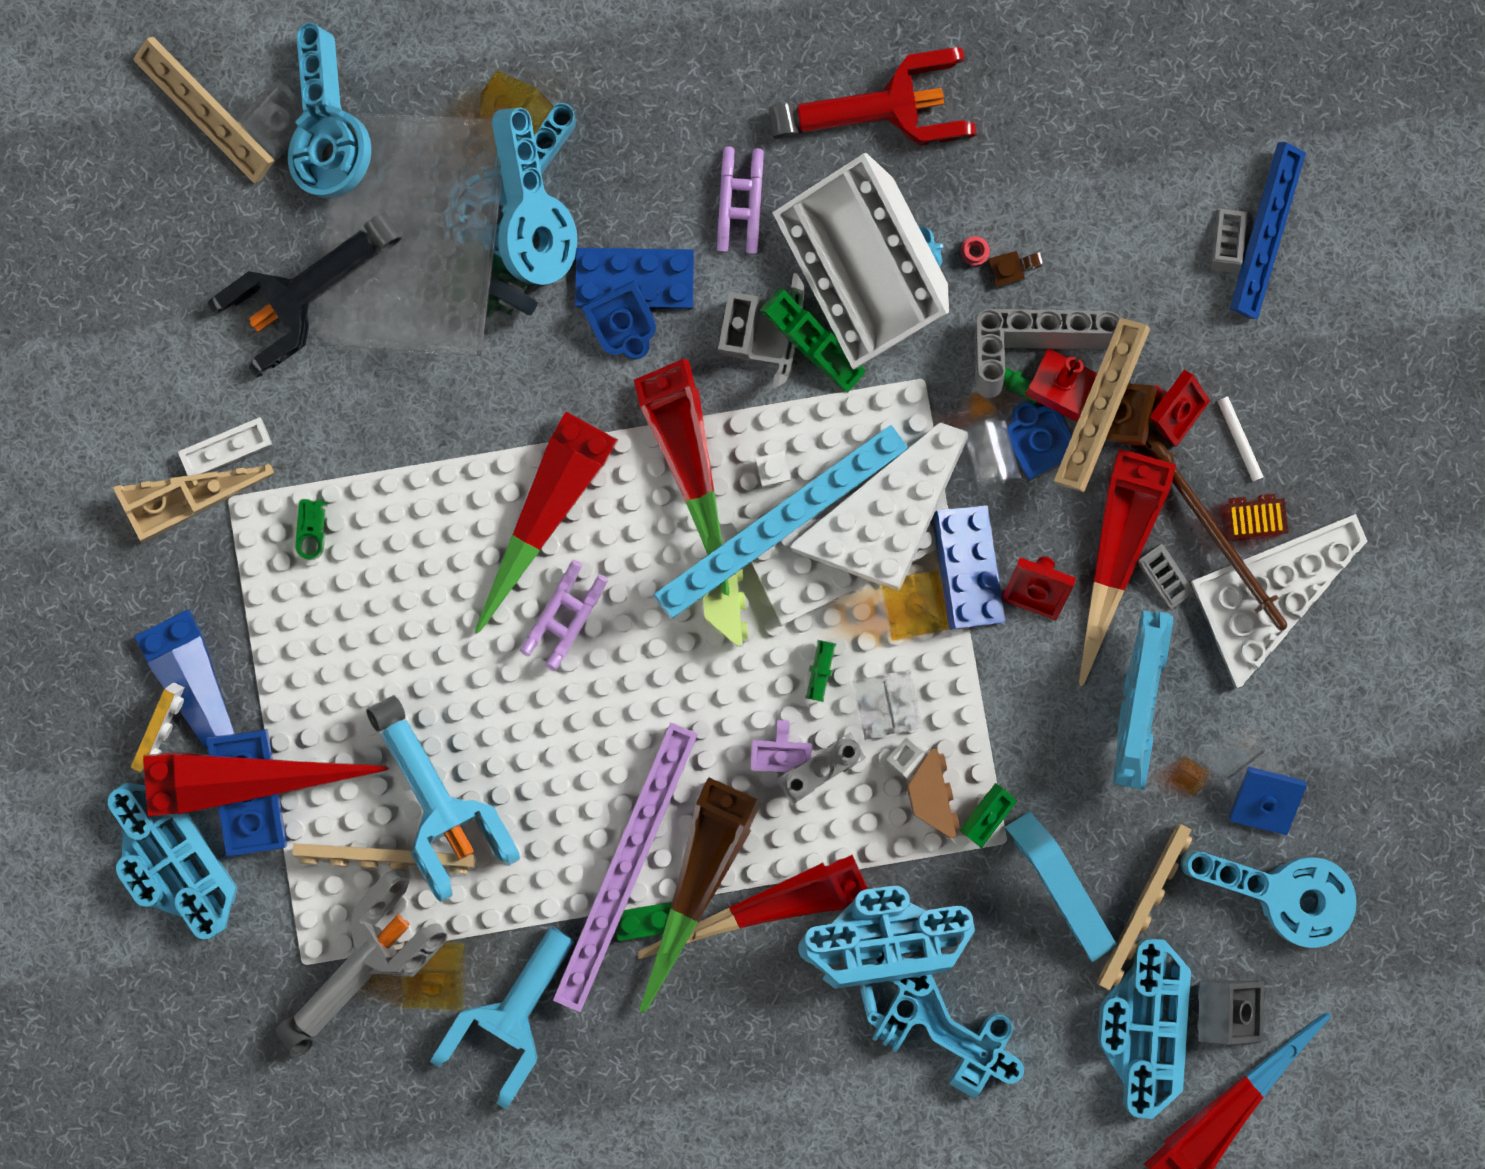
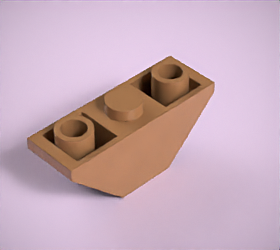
[906,748,960,838]

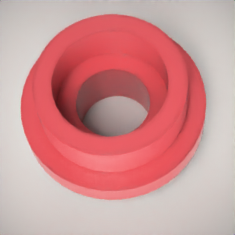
[960,236,990,266]

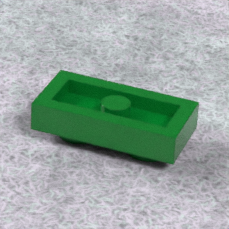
[959,783,1017,848]
[616,902,672,941]

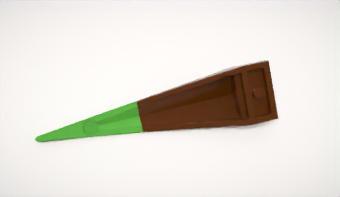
[640,777,762,1013]

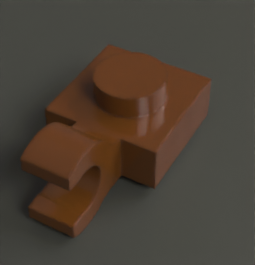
[988,251,1043,288]

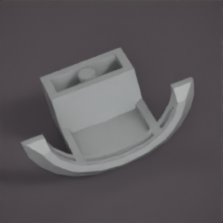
[718,273,804,389]

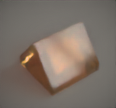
[968,392,997,422]
[1168,755,1209,797]

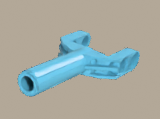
[430,926,575,1110]

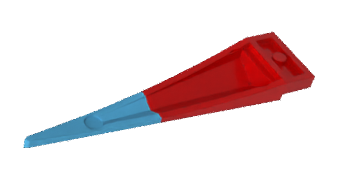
[1144,1013,1331,1169]

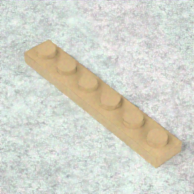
[133,37,275,183]
[1054,318,1150,492]
[1096,824,1192,990]
[292,843,476,875]

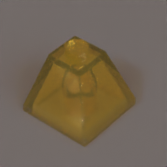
[880,571,949,641]

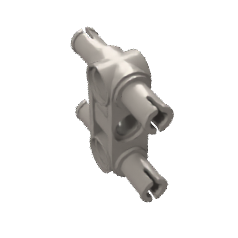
[776,732,866,805]

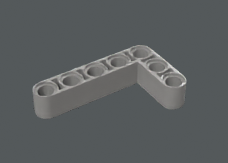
[974,309,1120,398]

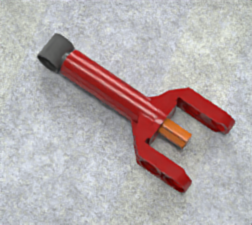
[768,47,977,146]

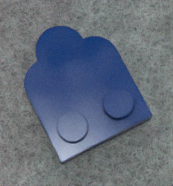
[581,280,656,359]
[1006,402,1072,481]

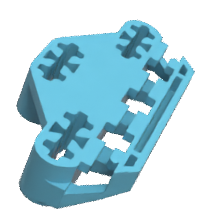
[1113,610,1173,790]
[108,783,238,939]
[798,886,975,989]
[1098,938,1191,1119]

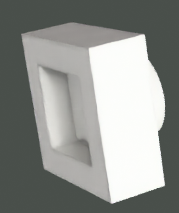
[755,451,791,487]
[886,738,927,780]

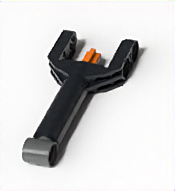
[207,212,402,378]

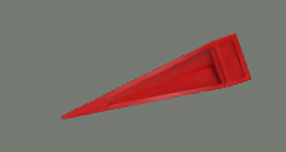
[143,752,389,816]

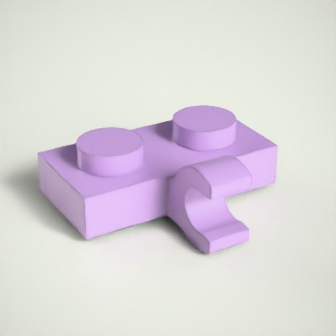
[750,720,812,772]

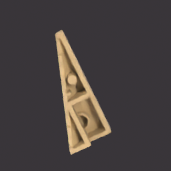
[113,464,275,544]

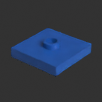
[1229,767,1307,835]

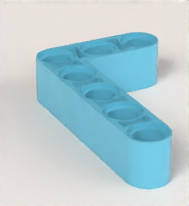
[1004,811,1117,962]

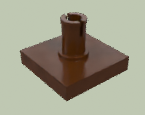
[1105,383,1157,446]

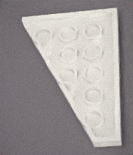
[791,423,968,591]
[1190,514,1367,688]
[731,518,937,625]

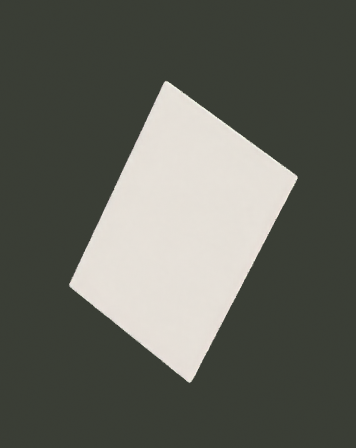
[228,379,1007,965]

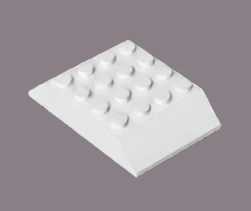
[772,153,949,369]

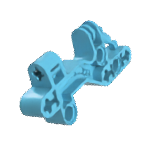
[860,952,1024,1099]

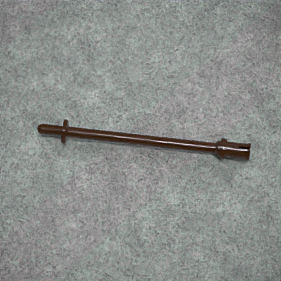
[1143,431,1287,630]

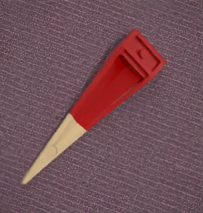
[1079,448,1176,686]
[637,855,869,959]

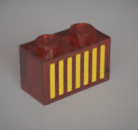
[1221,494,1289,541]

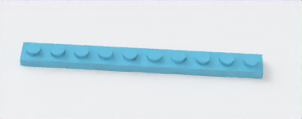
[653,425,908,620]

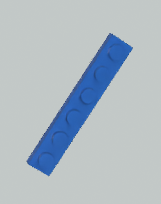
[1230,142,1306,319]

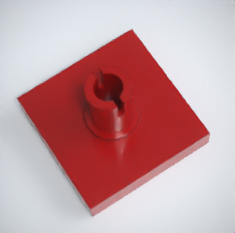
[1025,349,1097,422]
[1149,370,1211,447]
[1002,556,1076,621]

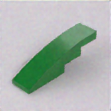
[760,288,866,393]

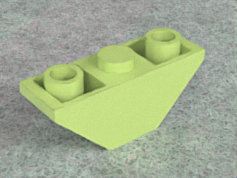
[703,569,748,647]

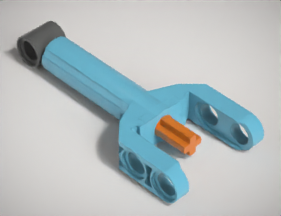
[366,695,520,902]

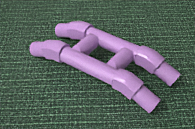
[717,147,764,253]
[520,560,608,671]

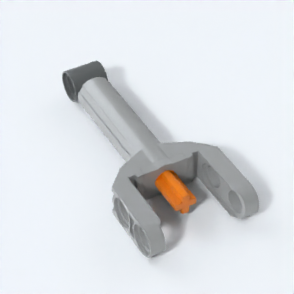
[276,869,448,1057]

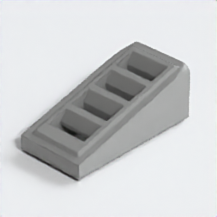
[1210,208,1248,273]
[1137,544,1195,610]

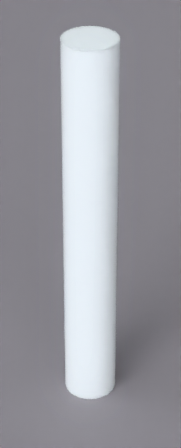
[1217,397,1264,482]

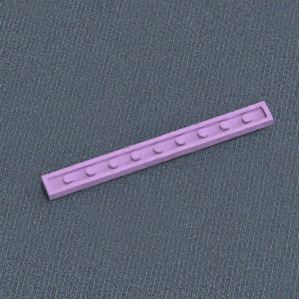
[553,722,698,1012]

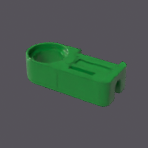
[295,499,328,560]

